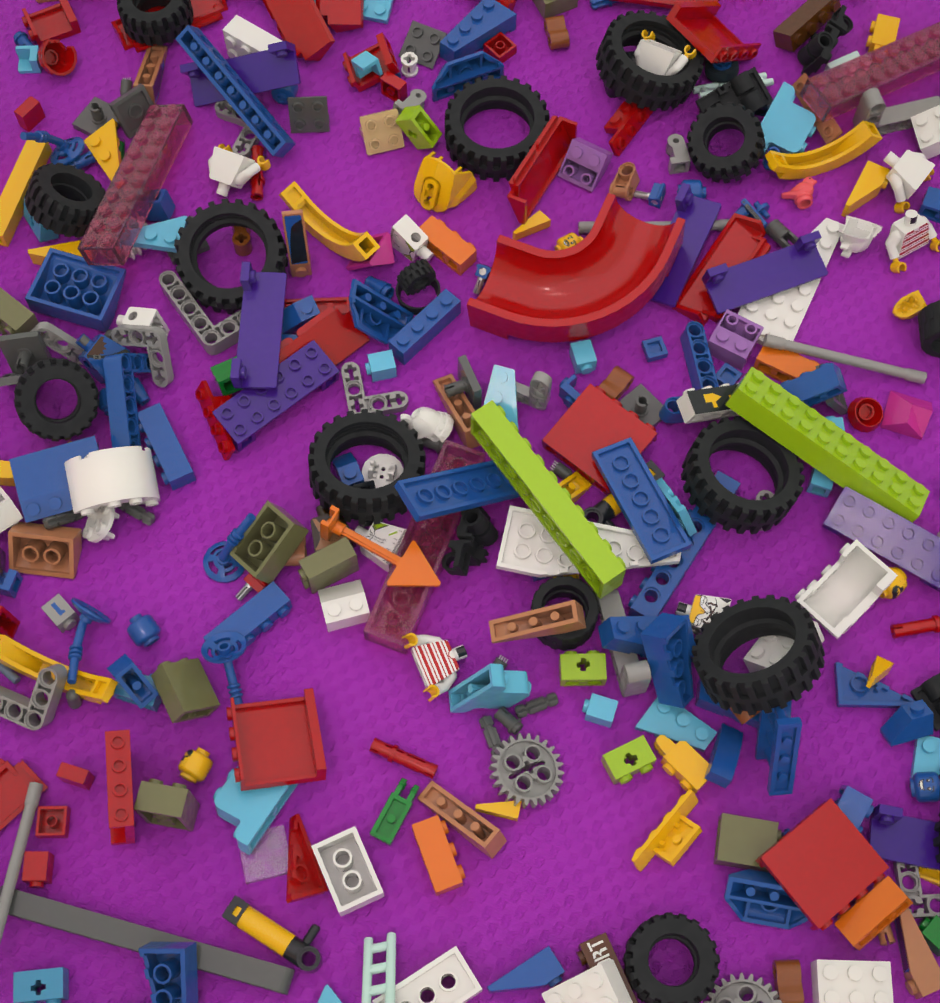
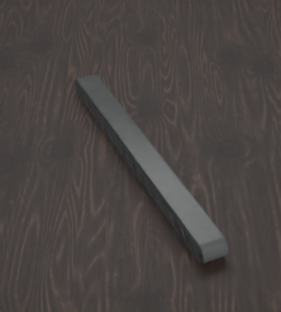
[0,886,295,995]

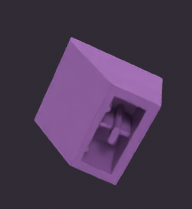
[557,137,613,192]
[708,309,764,371]

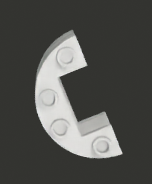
[64,446,161,516]
[794,539,898,640]

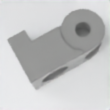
[392,89,427,115]
[666,134,691,175]

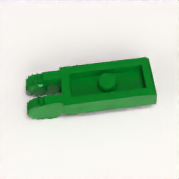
[370,778,420,846]

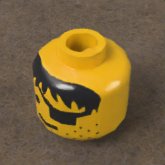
[879,567,907,600]
[178,747,213,784]

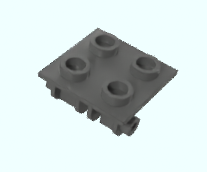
[399,21,447,69]
[287,96,330,133]

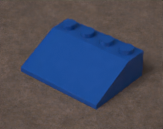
[25,248,126,332]
[9,435,99,523]

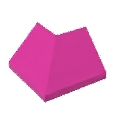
[346,232,395,271]
[880,390,933,440]

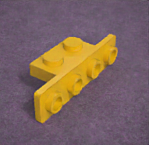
[631,789,702,872]

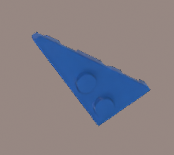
[834,662,915,708]

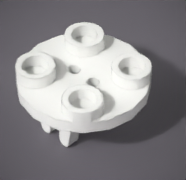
[362,454,404,488]
[82,506,120,543]

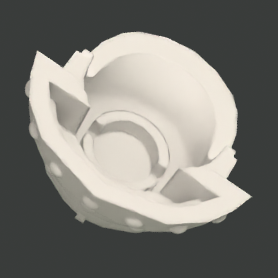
[839,215,883,258]
[400,407,454,443]

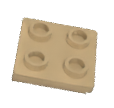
[359,108,405,155]

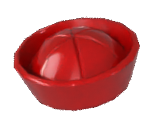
[848,397,883,432]

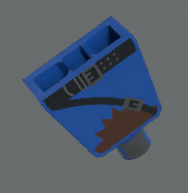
[75,333,130,384]

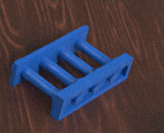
[755,706,802,796]

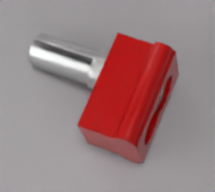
[235,573,269,601]

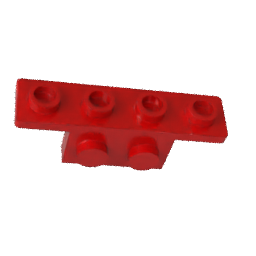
[604,101,653,156]
[195,380,236,460]

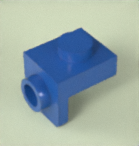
[559,374,581,408]

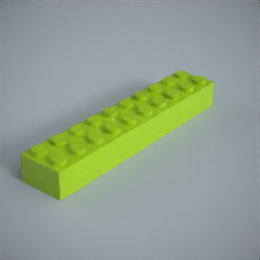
[725,367,930,523]
[471,400,626,599]

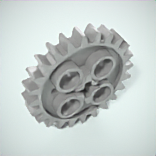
[489,733,564,809]
[704,973,782,1003]

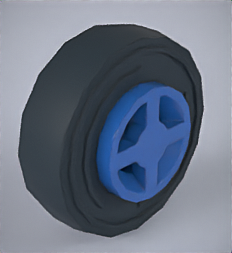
[705,60,739,83]

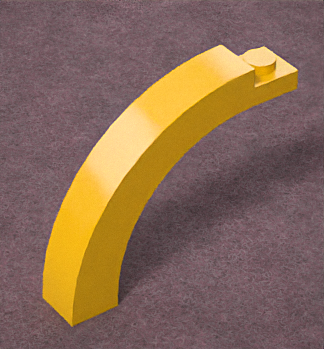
[765,120,883,180]
[279,181,380,261]
[0,634,118,704]

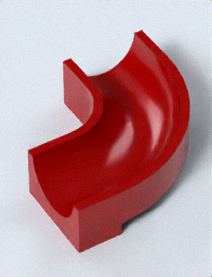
[467,193,686,343]

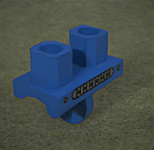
[735,198,770,229]

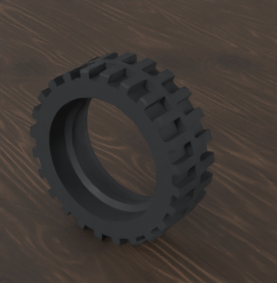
[596,10,704,111]
[445,75,550,182]
[173,198,288,314]
[308,409,426,525]
[681,416,805,534]
[692,595,825,715]

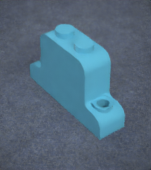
[761,82,817,156]
[448,663,531,713]
[213,766,298,855]

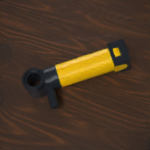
[584,460,665,527]
[222,895,323,973]

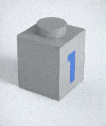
[41,593,80,633]

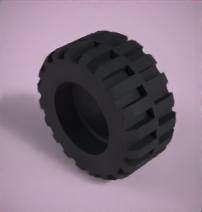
[117,0,194,46]
[687,102,765,183]
[24,163,108,238]
[14,357,100,441]
[623,912,720,1003]

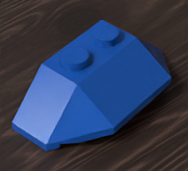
[432,51,504,102]
[349,279,414,345]
[724,869,808,930]

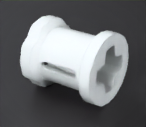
[401,52,418,78]

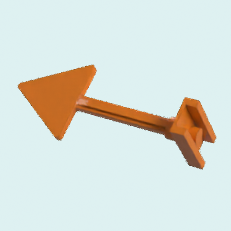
[320,505,441,587]

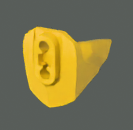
[414,151,477,212]

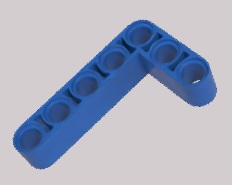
[659,321,719,424]
[103,353,151,448]

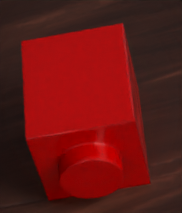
[22,851,54,888]

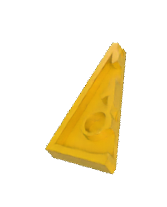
[84,118,124,191]

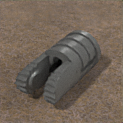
[765,219,799,249]

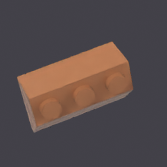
[8,522,82,579]

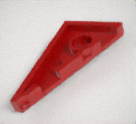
[286,814,328,904]

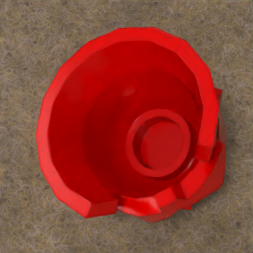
[38,38,77,76]

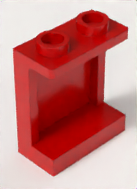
[21,0,81,48]
[342,32,400,92]

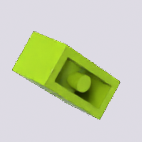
[395,105,442,149]
[559,650,607,687]
[601,735,657,785]

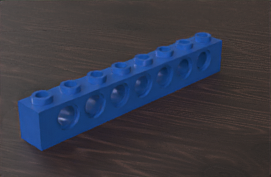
[175,25,295,158]
[628,470,741,616]

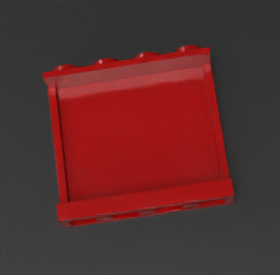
[666,1,762,63]
[542,384,657,496]
[226,688,327,791]
[105,729,135,845]
[755,798,889,931]

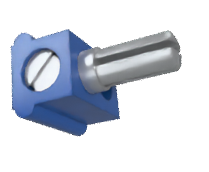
[634,183,666,208]
[473,264,492,294]

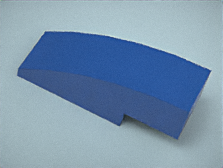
[704,723,743,788]

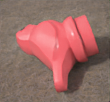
[781,177,817,209]

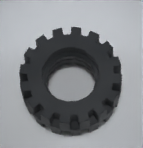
[397,259,436,295]

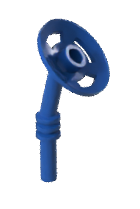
[20,130,85,165]
[203,513,256,583]
[67,598,111,684]
[201,631,247,705]

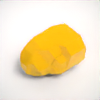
[892,290,927,320]

